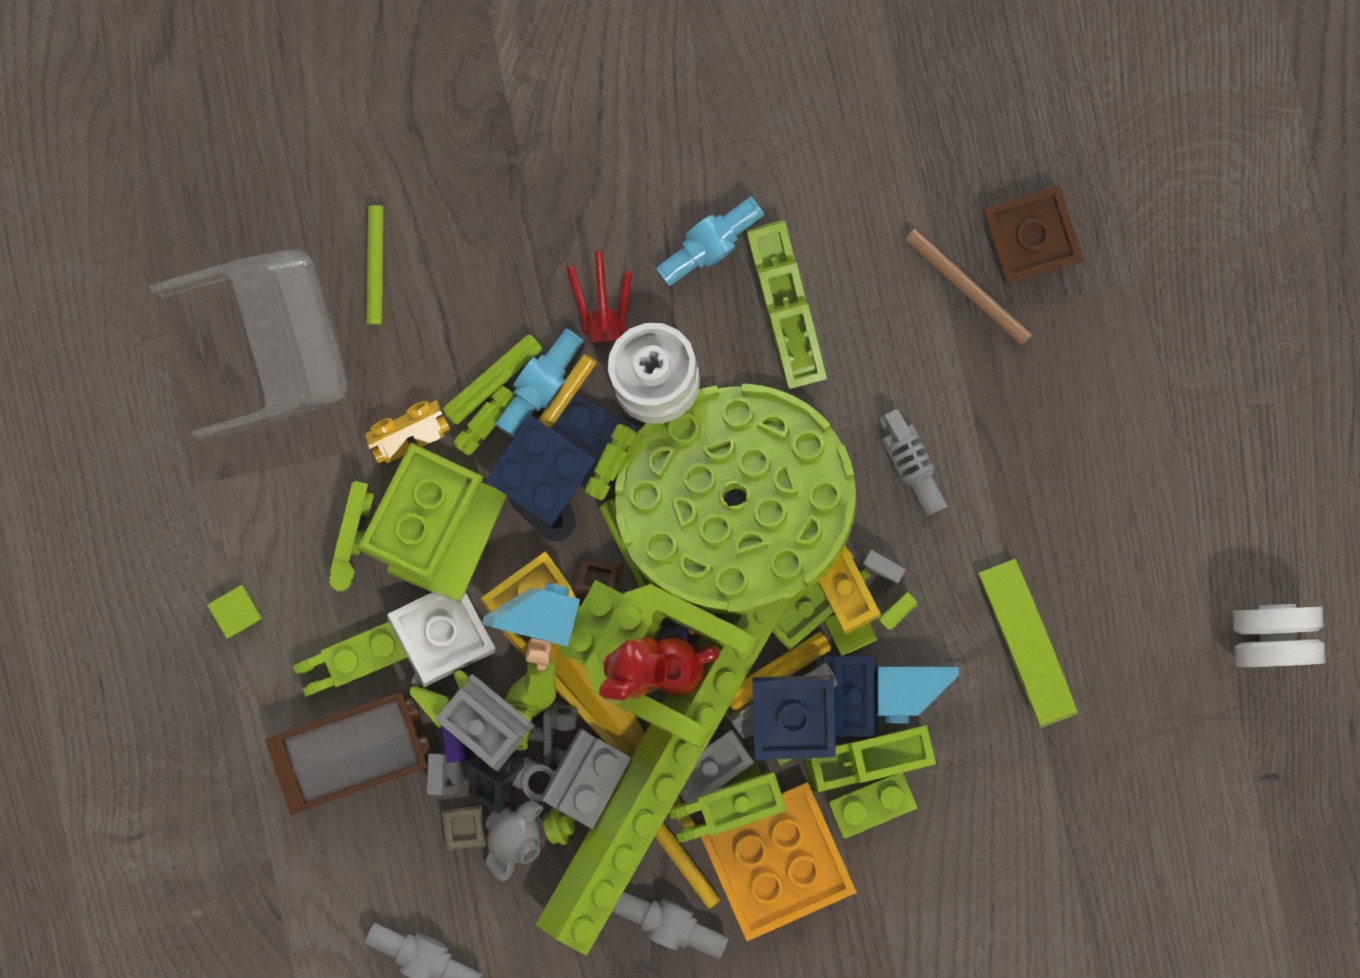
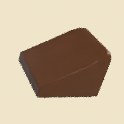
[574,558,620,607]

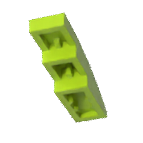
[746,220,827,389]
[978,559,1078,728]

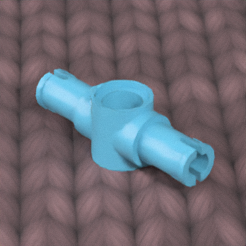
[656,196,765,286]
[495,328,584,438]

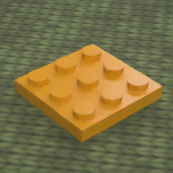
[701,782,857,941]

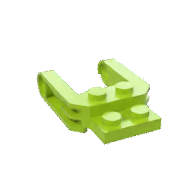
[557,580,760,749]

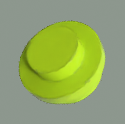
[543,807,577,845]

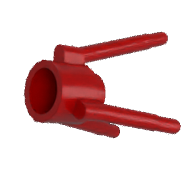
[567,250,632,343]

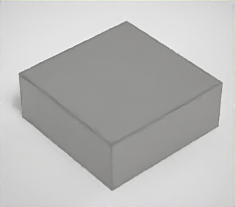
[861,550,906,584]
[427,753,459,795]

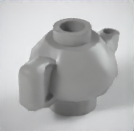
[485,800,543,882]

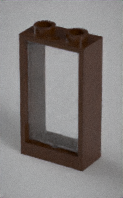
[265,691,434,815]

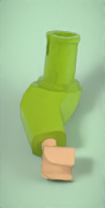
[505,638,556,750]

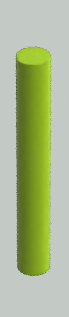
[366,205,384,325]

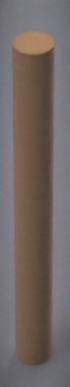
[905,228,1032,346]

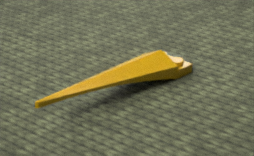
[480,552,694,828]

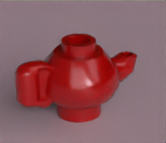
[599,637,668,701]
[655,637,721,697]

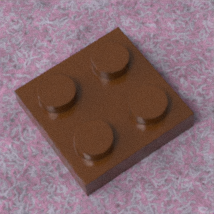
[982,185,1084,286]

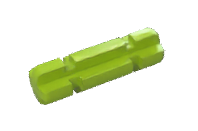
[454,386,515,455]
[585,424,636,500]

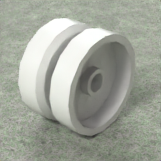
[608,323,700,424]
[1232,604,1326,667]

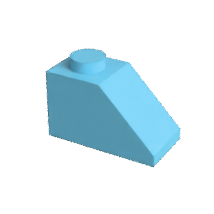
[482,583,580,646]
[877,667,959,723]

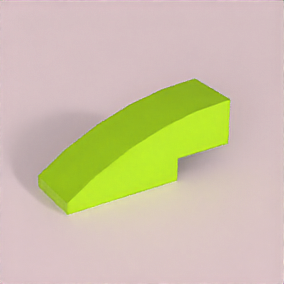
[803,725,936,792]

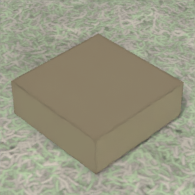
[442,805,487,851]

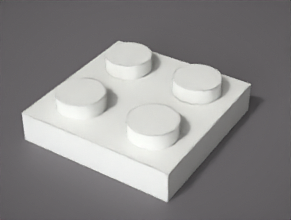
[387,592,495,688]

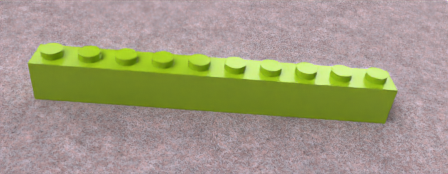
[536,603,788,956]

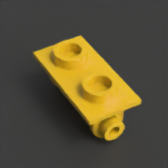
[365,400,450,464]

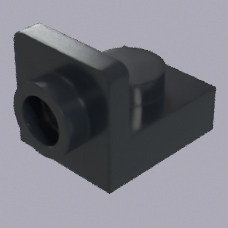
[468,752,525,814]

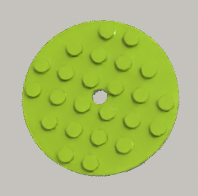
[615,384,856,614]

